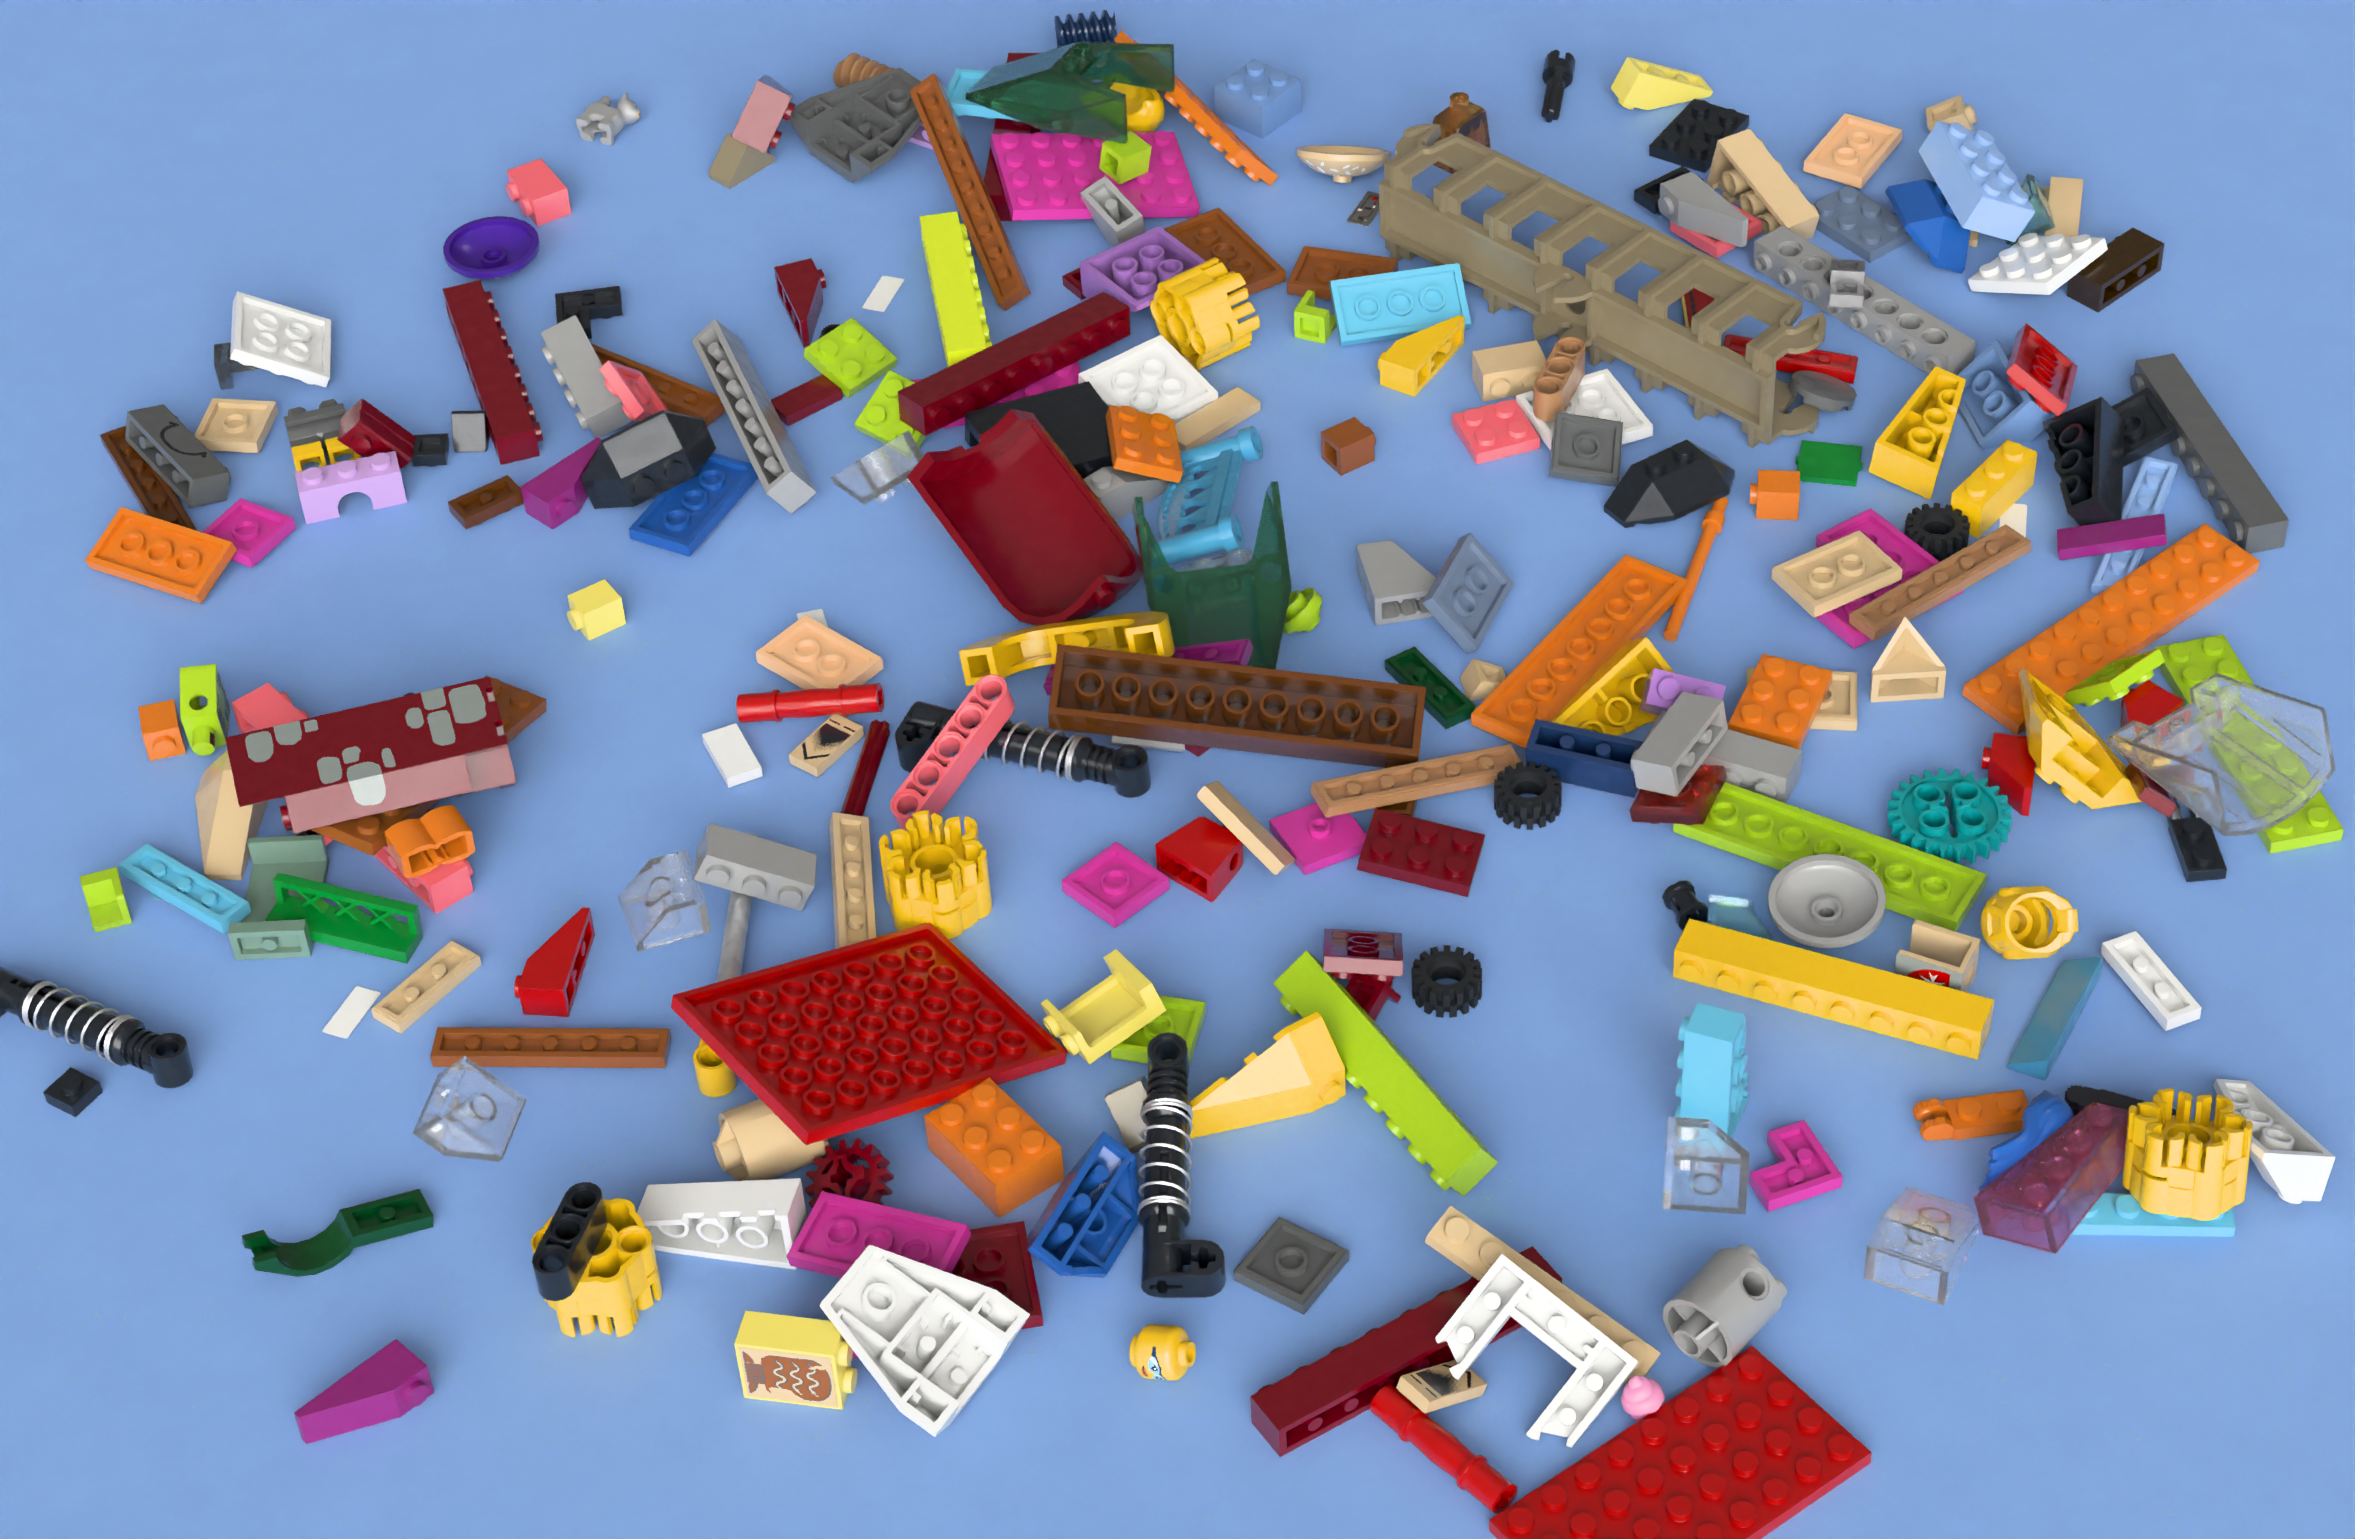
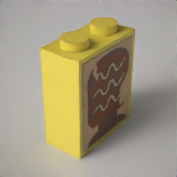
[734,1310,857,1410]

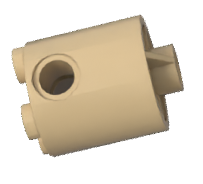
[713,1098,830,1181]

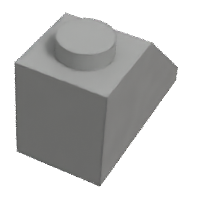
[1080,176,1146,247]

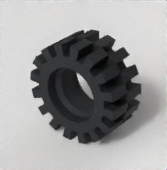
[1904,503,1970,562]
[1494,762,1562,830]
[1411,945,1482,1018]

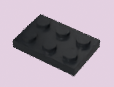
[1649,99,1749,173]

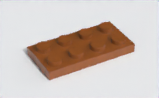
[1164,208,1286,295]

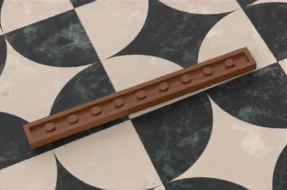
[909,73,1031,311]

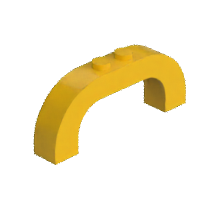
[959,611,1175,686]

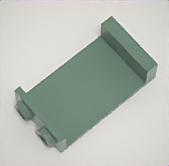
[228,835,329,960]

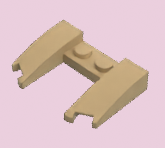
[1969,176,2083,247]

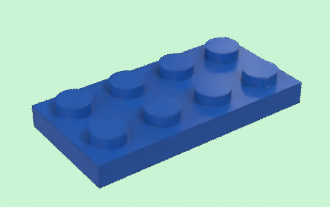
[629,453,758,557]

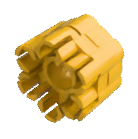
[1150,257,1260,371]
[879,810,992,940]
[2122,1088,2253,1220]
[531,1198,663,1337]

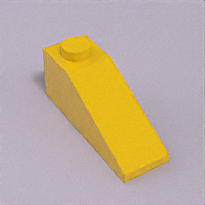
[1377,315,1465,397]

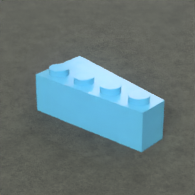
[1674,1002,1750,1155]

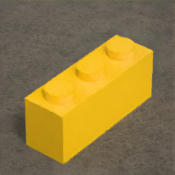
[1951,439,2037,538]

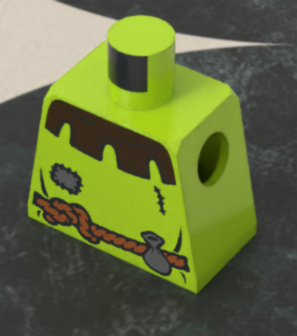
[180,664,230,756]

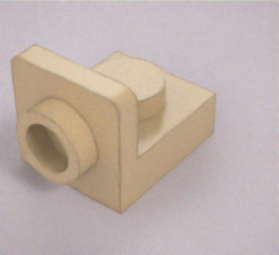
[1925,95,1977,132]

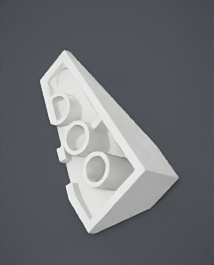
[2213,1079,2335,1204]

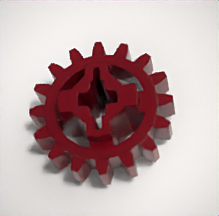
[805,1138,894,1208]

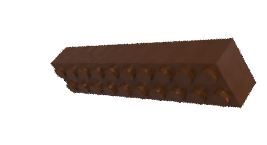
[1048,644,1426,768]

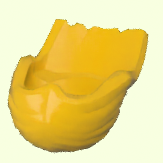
[1079,71,1165,132]

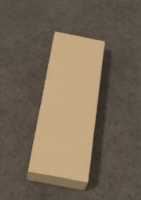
[1175,387,1261,451]
[1196,781,1296,875]
[371,940,481,1034]

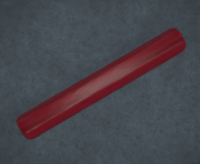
[840,720,890,816]

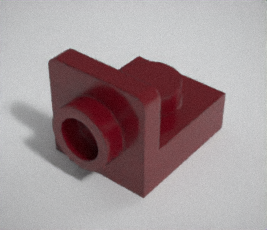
[1345,974,1401,1021]

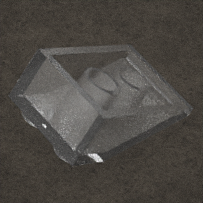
[1864,1186,1986,1305]

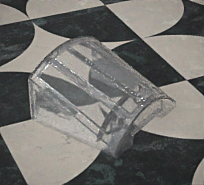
[2106,673,2335,836]

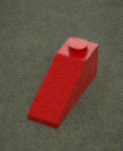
[514,907,595,1017]

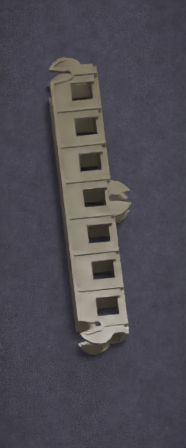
[1379,124,1826,448]

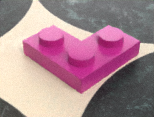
[1749,1120,1843,1212]

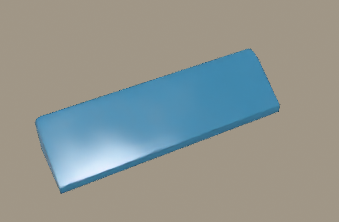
[2007,957,2103,1081]

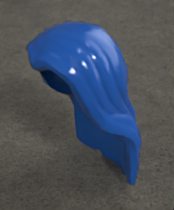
[1978,1090,2076,1193]

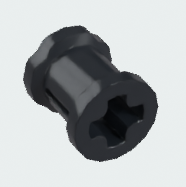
[1662,881,1710,930]

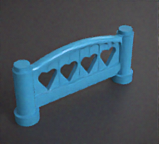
[1149,426,1263,566]

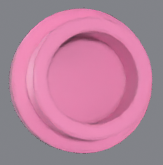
[1621,1376,1665,1421]

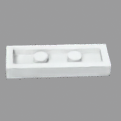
[2101,931,2202,1031]

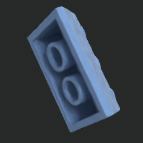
[1957,339,2055,449]

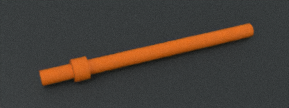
[1663,497,1728,642]

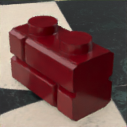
[337,399,415,470]

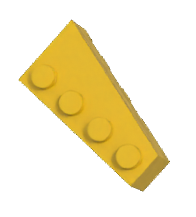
[1868,366,1966,500]

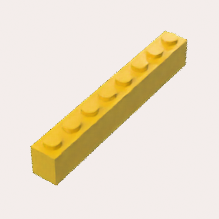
[1673,918,1994,1060]

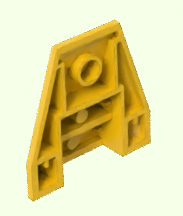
[2018,667,2143,809]

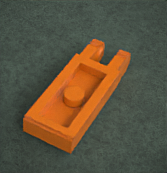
[1912,1089,2029,1141]

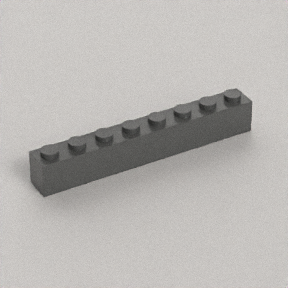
[2130,353,2289,554]

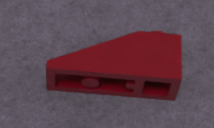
[774,258,826,347]

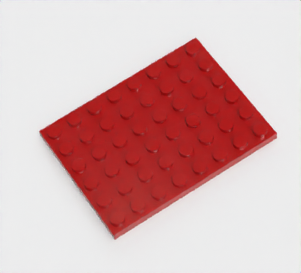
[671,923,1068,1145]

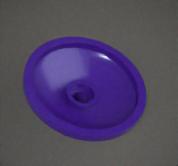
[443,216,540,280]

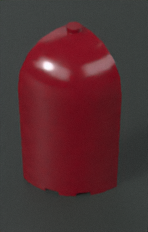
[907,409,1144,626]

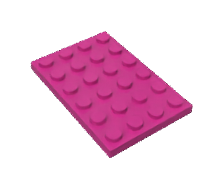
[990,130,1200,221]

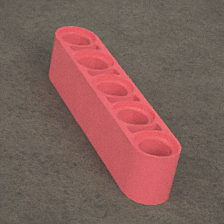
[890,674,1015,831]

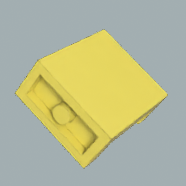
[1040,949,1166,1065]

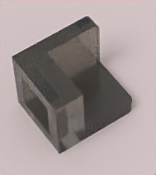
[214,342,259,390]

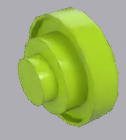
[1276,587,1323,634]

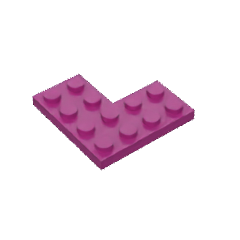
[1815,508,1964,649]
[786,1191,971,1359]

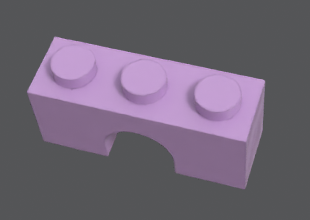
[294,451,407,524]

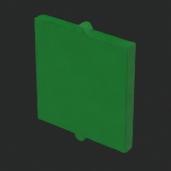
[1795,440,1863,487]

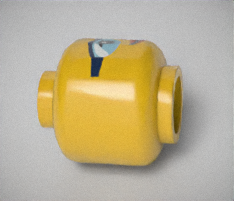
[1129,1324,1196,1381]

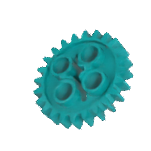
[1887,768,2012,864]

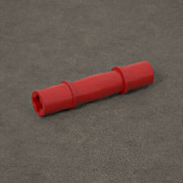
[736,683,884,723]
[1370,1384,1517,1514]

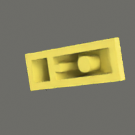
[1610,56,1713,110]

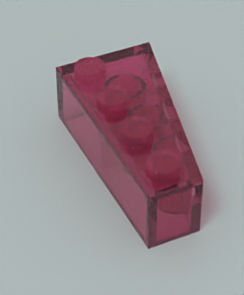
[1973,1102,2129,1254]

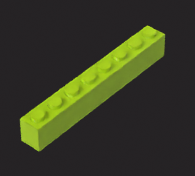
[1273,950,1499,1197]

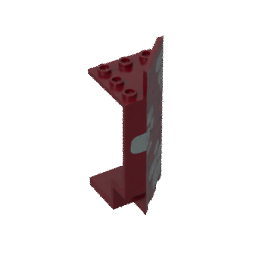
[225,676,516,836]

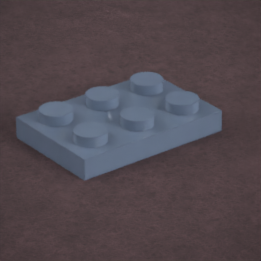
[1812,185,1913,263]
[1422,533,1514,654]

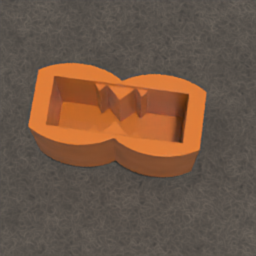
[384,805,476,878]

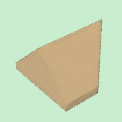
[1869,617,1946,702]

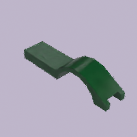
[242,1189,433,1277]

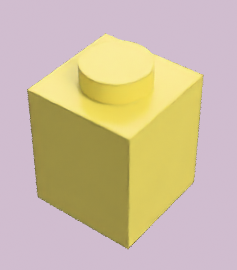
[567,579,626,640]

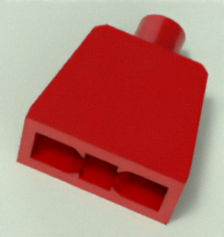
[1155,817,1243,902]

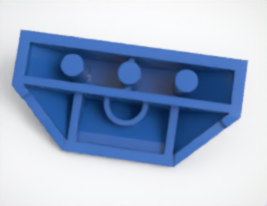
[1885,179,1971,274]
[1027,1131,1141,1278]

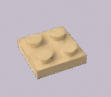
[194,398,278,453]

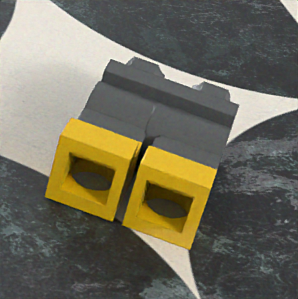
[284,399,361,472]

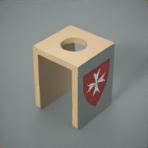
[1895,920,1981,992]

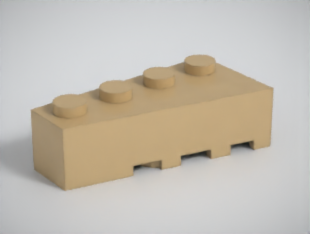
[1707,128,1820,240]

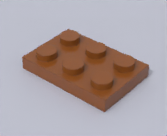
[1287,246,1398,300]

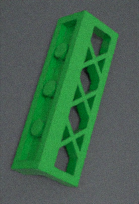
[265,873,423,964]

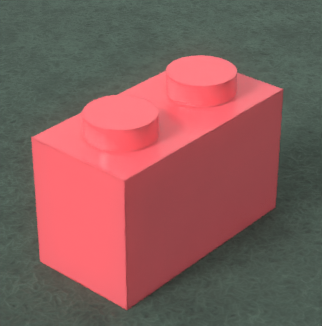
[506,158,572,226]

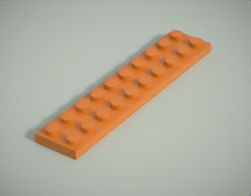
[1962,523,2260,735]

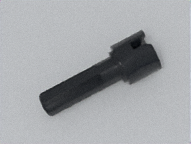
[1541,50,1575,123]

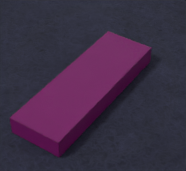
[2057,513,2167,560]

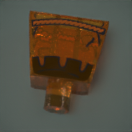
[1431,92,1490,174]

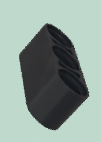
[532,1182,608,1301]

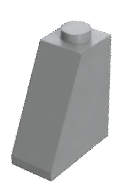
[1356,540,1436,626]

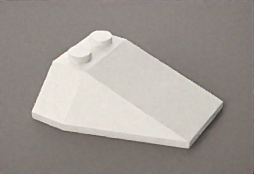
[820,1244,1030,1437]

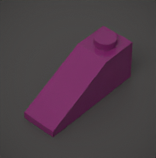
[521,437,602,530]
[294,1339,434,1444]

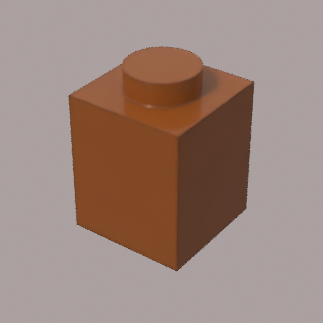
[1321,417,1376,476]

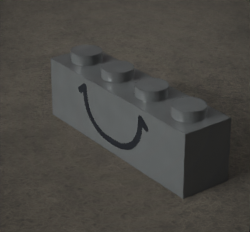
[125,404,231,508]

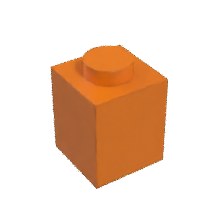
[1749,470,1800,520]
[138,699,186,761]

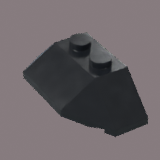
[580,410,716,509]
[1604,439,1735,528]

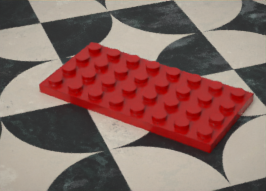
[1489,1346,1872,1539]

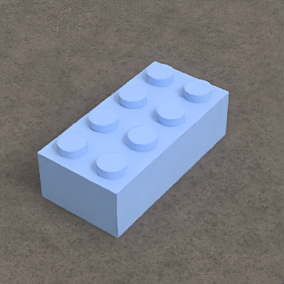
[1918,120,2036,242]

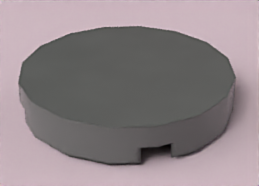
[1788,371,1857,412]

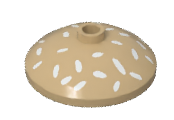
[1296,145,1391,183]

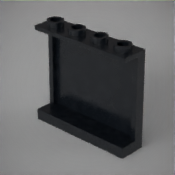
[965,381,1113,479]

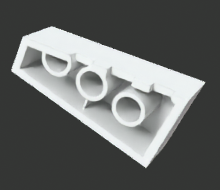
[637,1178,807,1270]

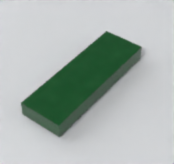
[1385,646,1476,729]

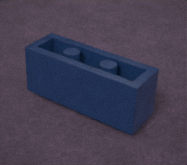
[1526,719,1644,798]

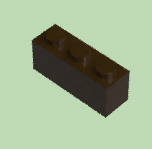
[2067,228,2164,312]

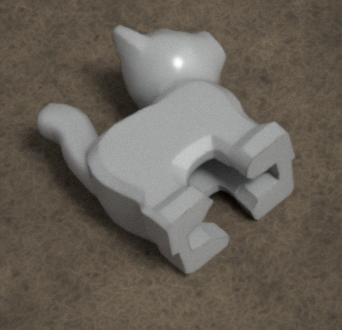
[576,93,641,146]

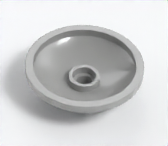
[1768,854,1886,948]

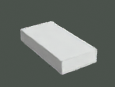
[702,723,763,788]

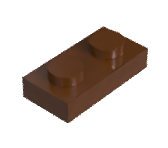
[448,475,524,529]

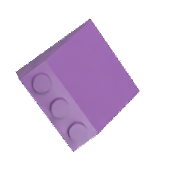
[1080,226,1205,312]

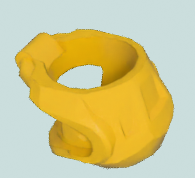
[1980,886,2079,959]

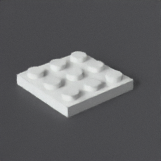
[1968,233,2108,295]
[230,291,331,388]
[1078,335,1218,423]
[1516,369,1653,451]

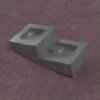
[1829,259,1865,309]

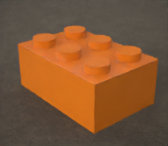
[924,1078,1064,1218]

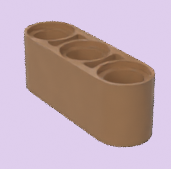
[1533,336,1586,421]

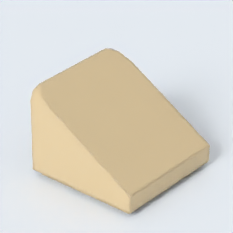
[1460,659,1506,701]

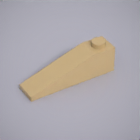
[195,750,268,880]

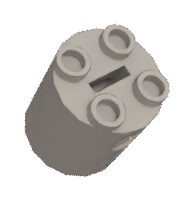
[1663,1244,1787,1368]

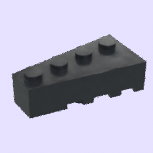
[2042,396,2125,526]

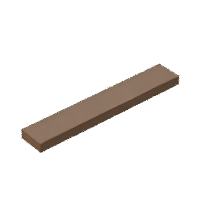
[1849,524,2031,641]
[1310,744,1525,818]

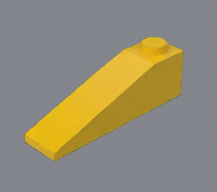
[1550,637,1675,736]
[1186,1012,1346,1138]

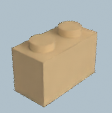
[1472,340,1546,402]

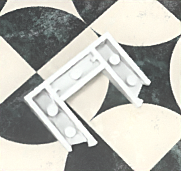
[1435,1254,1639,1448]

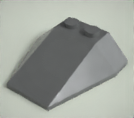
[789,68,922,183]

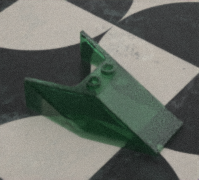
[966,42,1175,144]
[1132,481,1292,669]

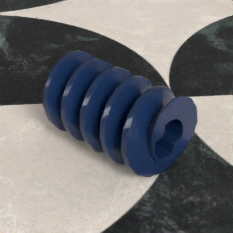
[1054,10,1117,53]

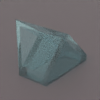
[2005,174,2055,245]
[1707,894,1777,942]

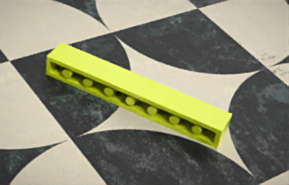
[919,211,992,367]

